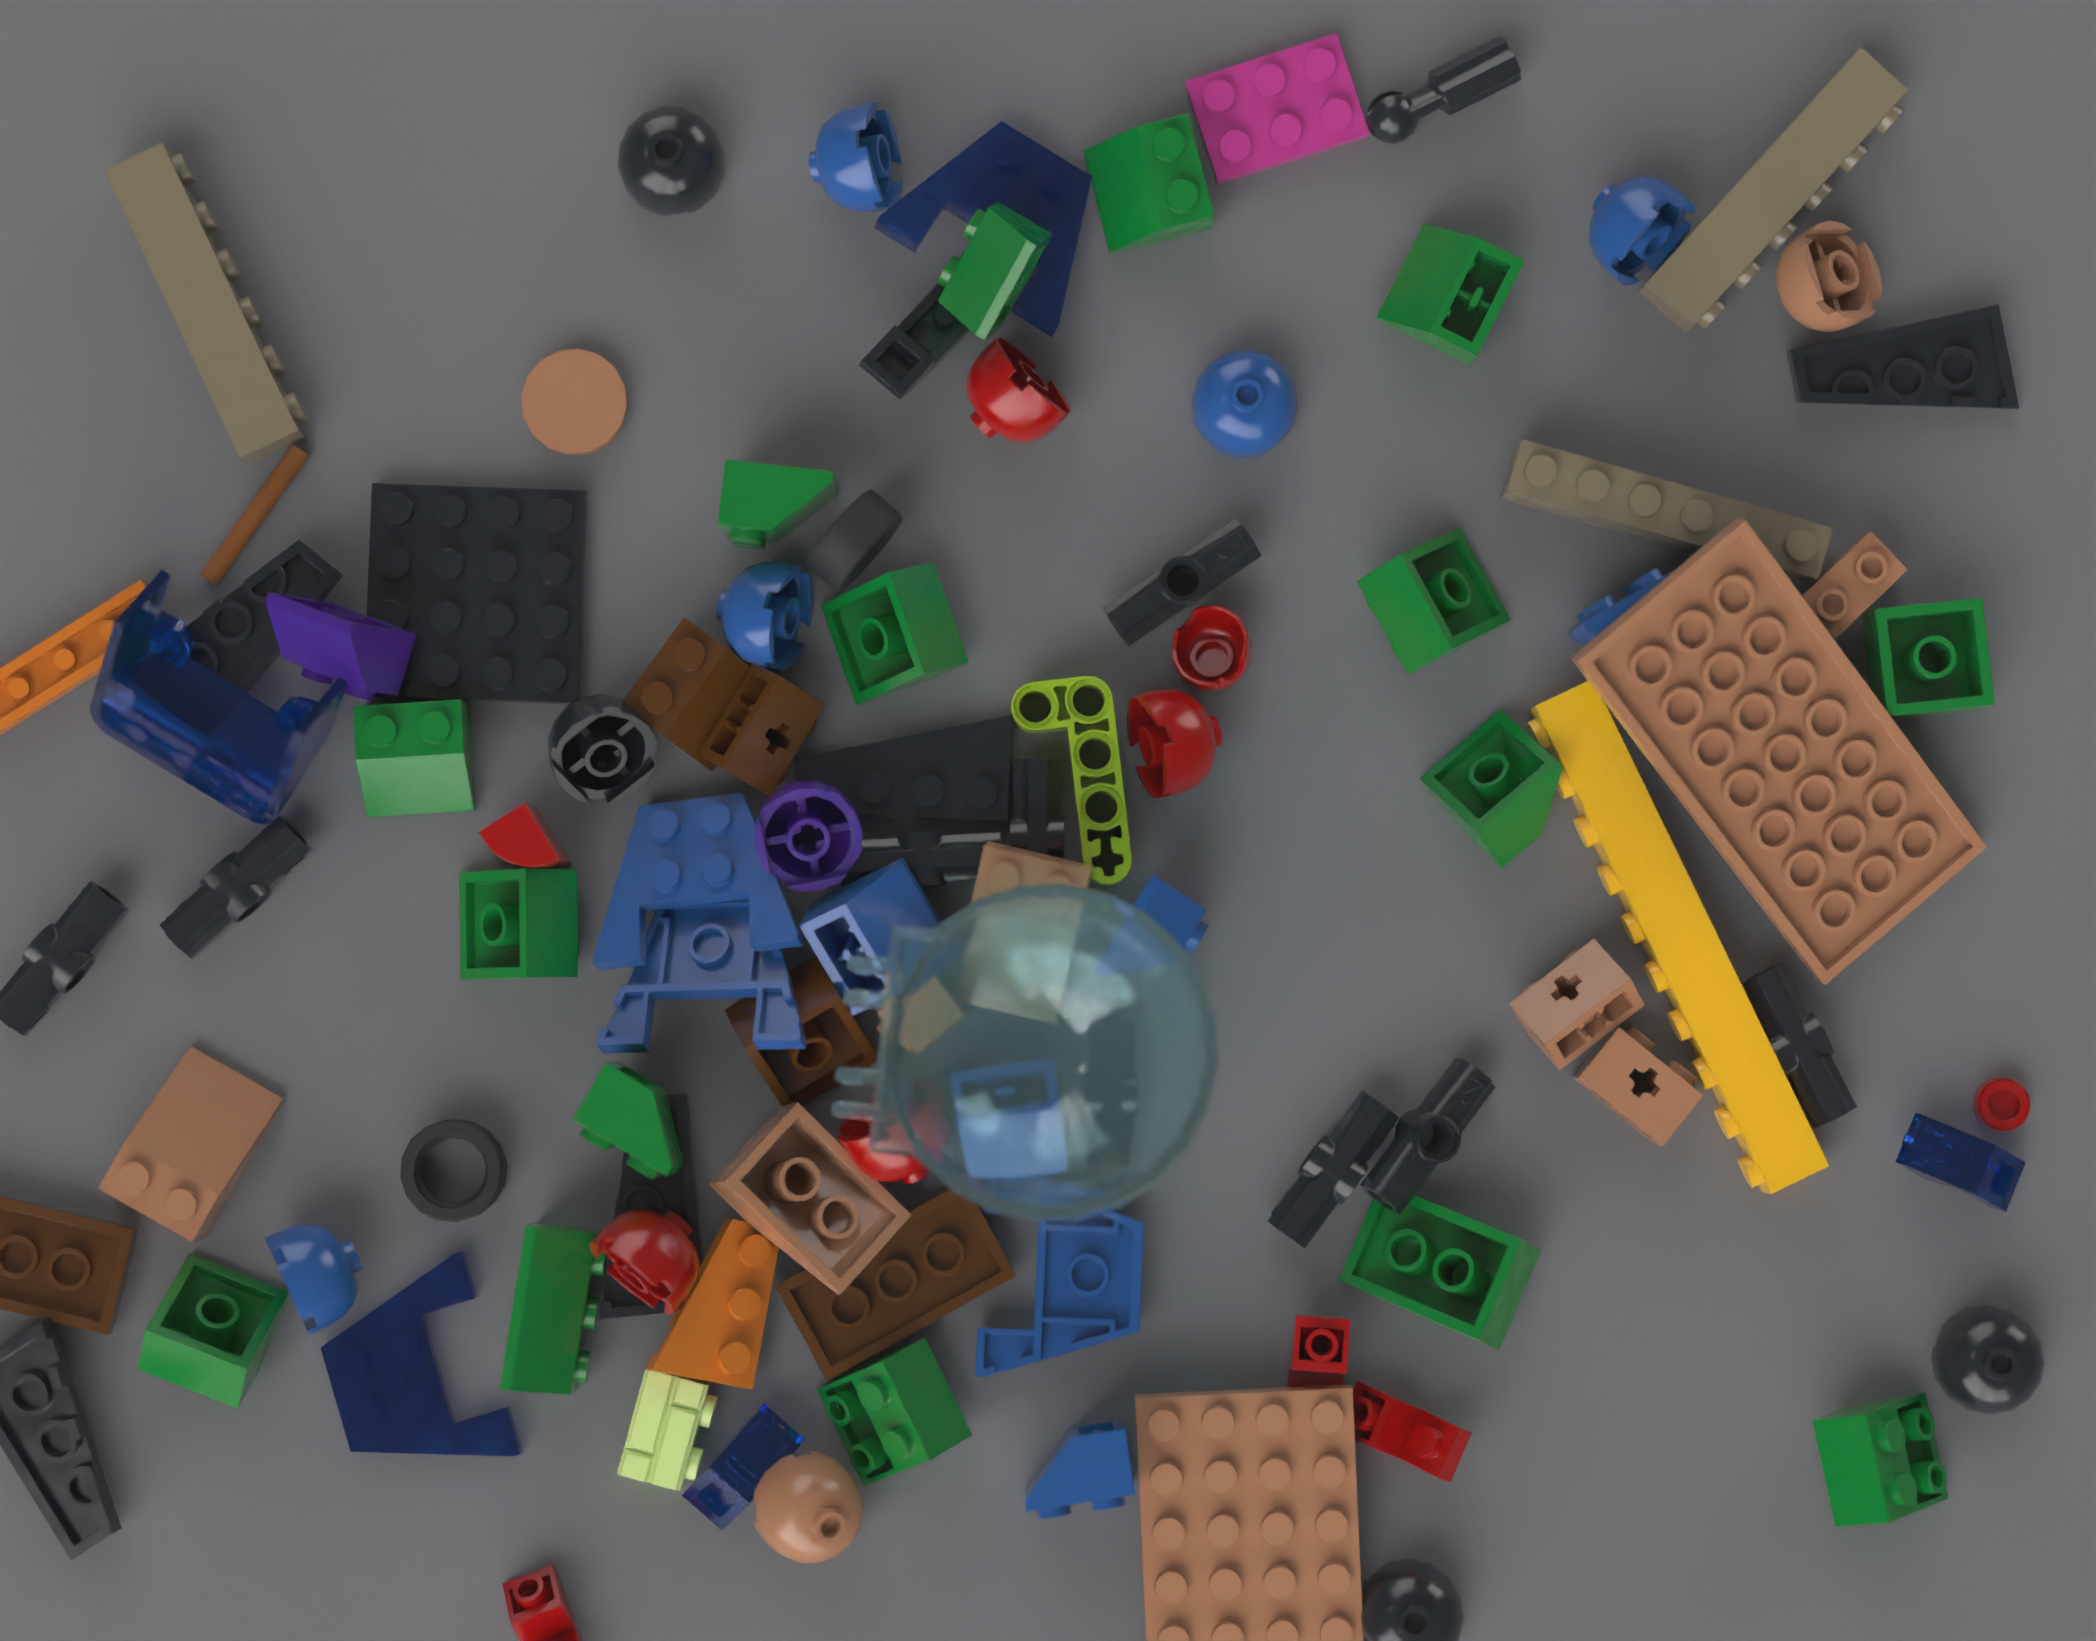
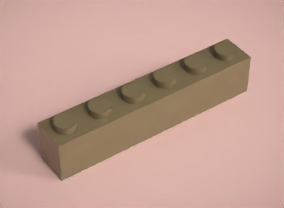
[1639,47,1909,334]
[104,143,308,466]
[1500,439,1833,586]

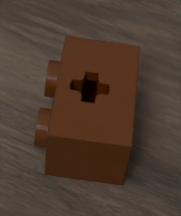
[698,663,825,797]

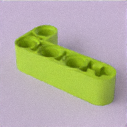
[1011,676,1132,886]

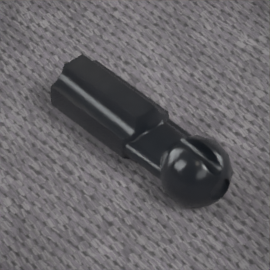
[1366,36,1521,144]

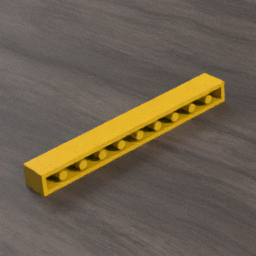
[1526,681,1829,1194]

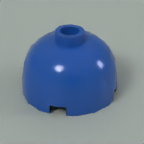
[809,102,903,212]
[1589,177,1695,285]
[1191,350,1298,459]
[716,561,814,671]
[265,1224,364,1335]

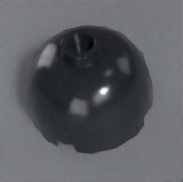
[618,107,724,216]
[548,694,658,804]
[1931,1305,2045,1415]
[1361,1558,1464,1641]

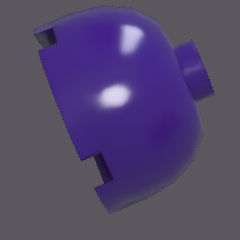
[754,780,862,891]

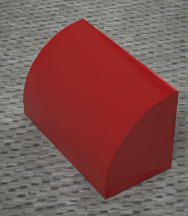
[478,803,571,869]

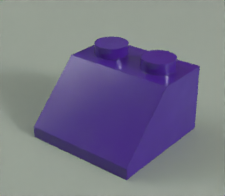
[265,592,416,701]

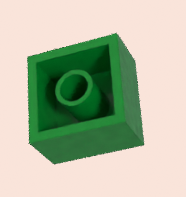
[1862,598,1995,719]

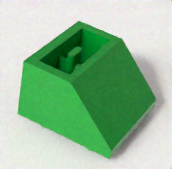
[1376,223,1525,366]
[572,1061,684,1179]
[817,1338,972,1486]
[1812,1392,1948,1527]

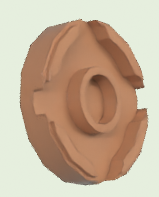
[521,348,628,456]

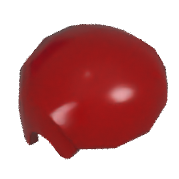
[1172,606,1252,691]

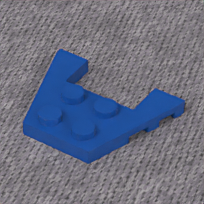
[593,793,803,970]
[596,899,806,1054]
[975,1184,1145,1377]

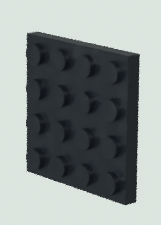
[366,483,588,704]

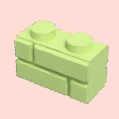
[617,1370,718,1491]

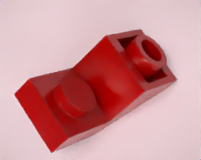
[1287,1315,1350,1387]
[1353,1381,1472,1483]
[502,1564,582,1641]

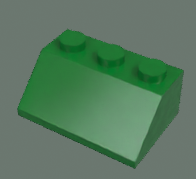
[499,1221,608,1395]

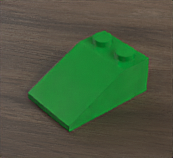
[1338,1195,1541,1351]

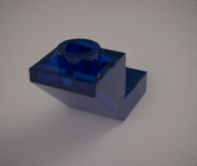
[1896,1113,2026,1212]
[682,1404,804,1531]

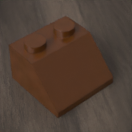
[623,617,750,772]
[724,956,880,1106]

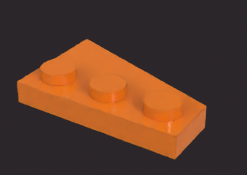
[645,1219,779,1389]

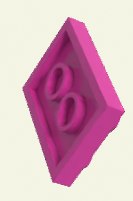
[1184,33,1369,185]

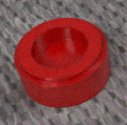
[1973,1077,2031,1131]

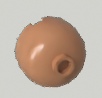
[1775,220,1883,332]
[753,1451,864,1563]

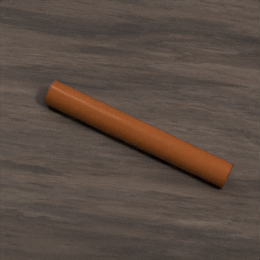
[200,444,309,586]

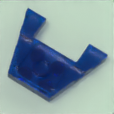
[875,121,1092,337]
[320,1251,523,1457]

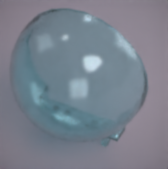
[832,884,1219,1222]

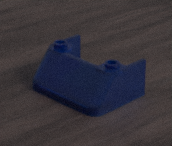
[90,570,348,824]

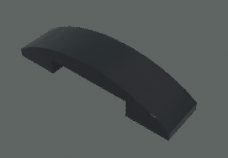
[859,249,970,400]

